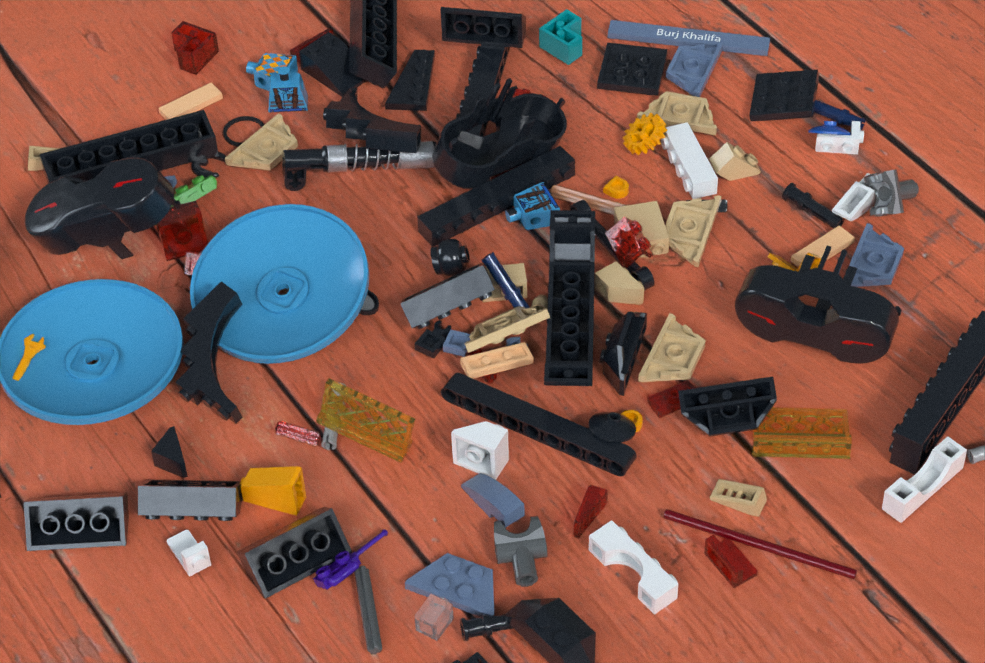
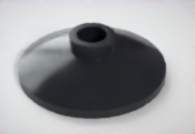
[588,412,636,442]

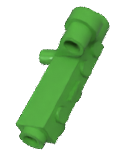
[156,175,217,233]

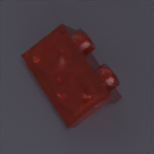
[605,216,653,268]

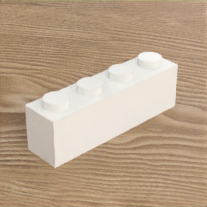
[661,122,718,199]

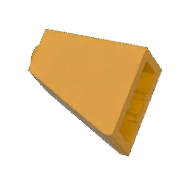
[240,466,306,516]

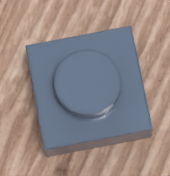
[443,329,471,357]

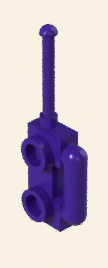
[313,529,388,590]

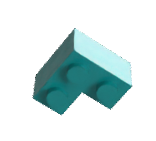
[539,9,583,65]

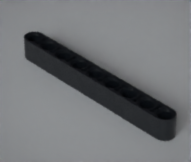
[441,373,637,476]

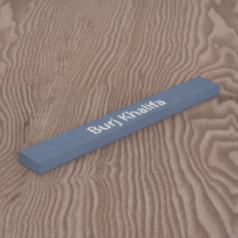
[608,20,770,56]

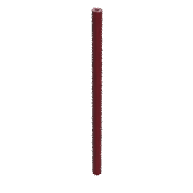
[663,509,857,579]

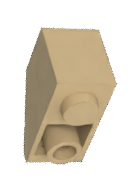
[709,142,761,181]
[595,262,644,305]

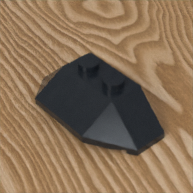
[599,312,647,396]
[678,376,777,437]
[503,598,596,663]

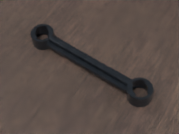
[569,200,654,291]

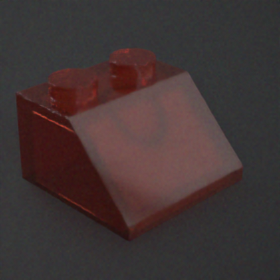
[156,201,208,261]

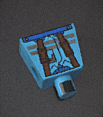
[268,66,308,113]
[505,182,560,230]

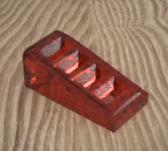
[573,485,608,538]

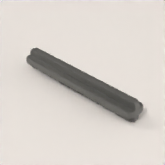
[354,566,382,655]

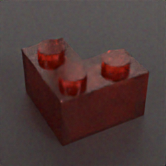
[171,21,219,75]

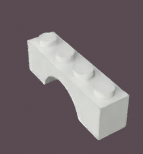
[882,436,967,523]
[589,520,678,615]

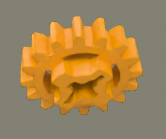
[622,113,667,155]

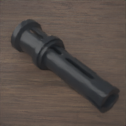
[782,183,845,228]
[460,614,513,641]

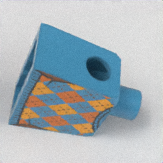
[246,53,298,91]

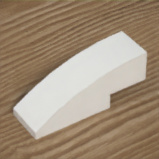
[832,173,877,221]

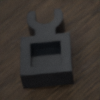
[414,320,452,358]

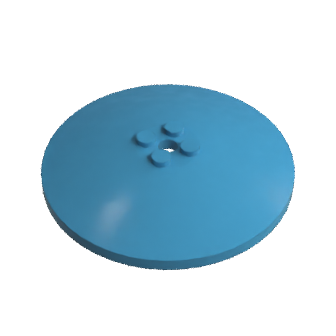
[190,204,370,364]
[0,279,183,425]

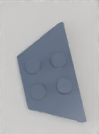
[666,43,723,97]
[849,223,904,287]
[405,553,495,617]

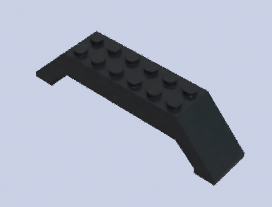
[544,210,595,386]

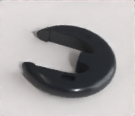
[191,152,227,178]

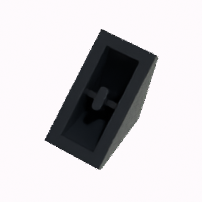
[151,426,188,478]

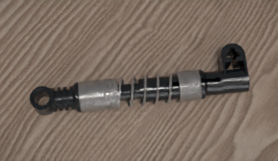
[282,141,436,191]

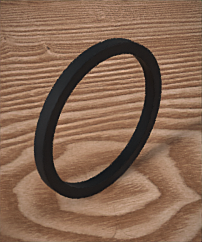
[223,116,264,147]

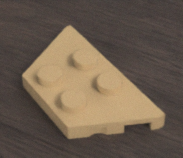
[637,91,717,135]
[225,113,298,170]
[665,195,721,267]
[465,307,550,353]
[638,313,706,382]

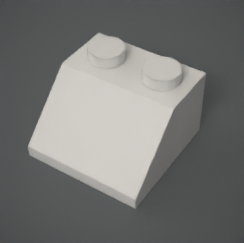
[451,421,509,480]

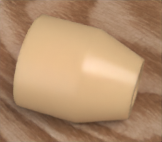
[531,294,548,312]

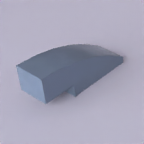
[461,473,525,528]

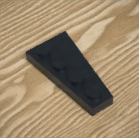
[385,50,435,111]

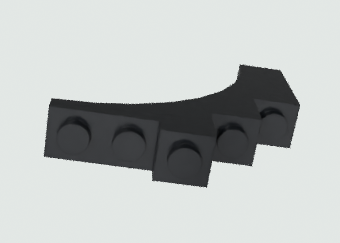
[323,87,421,153]
[175,281,243,424]

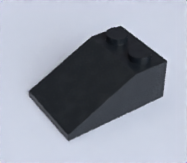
[299,32,367,97]

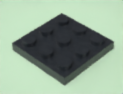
[597,43,668,96]
[749,69,819,121]

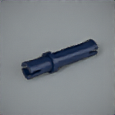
[814,100,865,130]
[481,252,530,308]

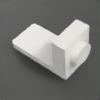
[815,121,864,155]
[167,530,211,577]

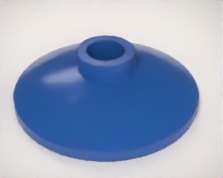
[808,121,851,135]

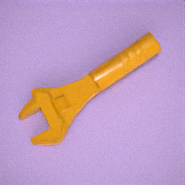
[12,334,46,381]

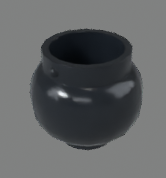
[431,239,470,276]

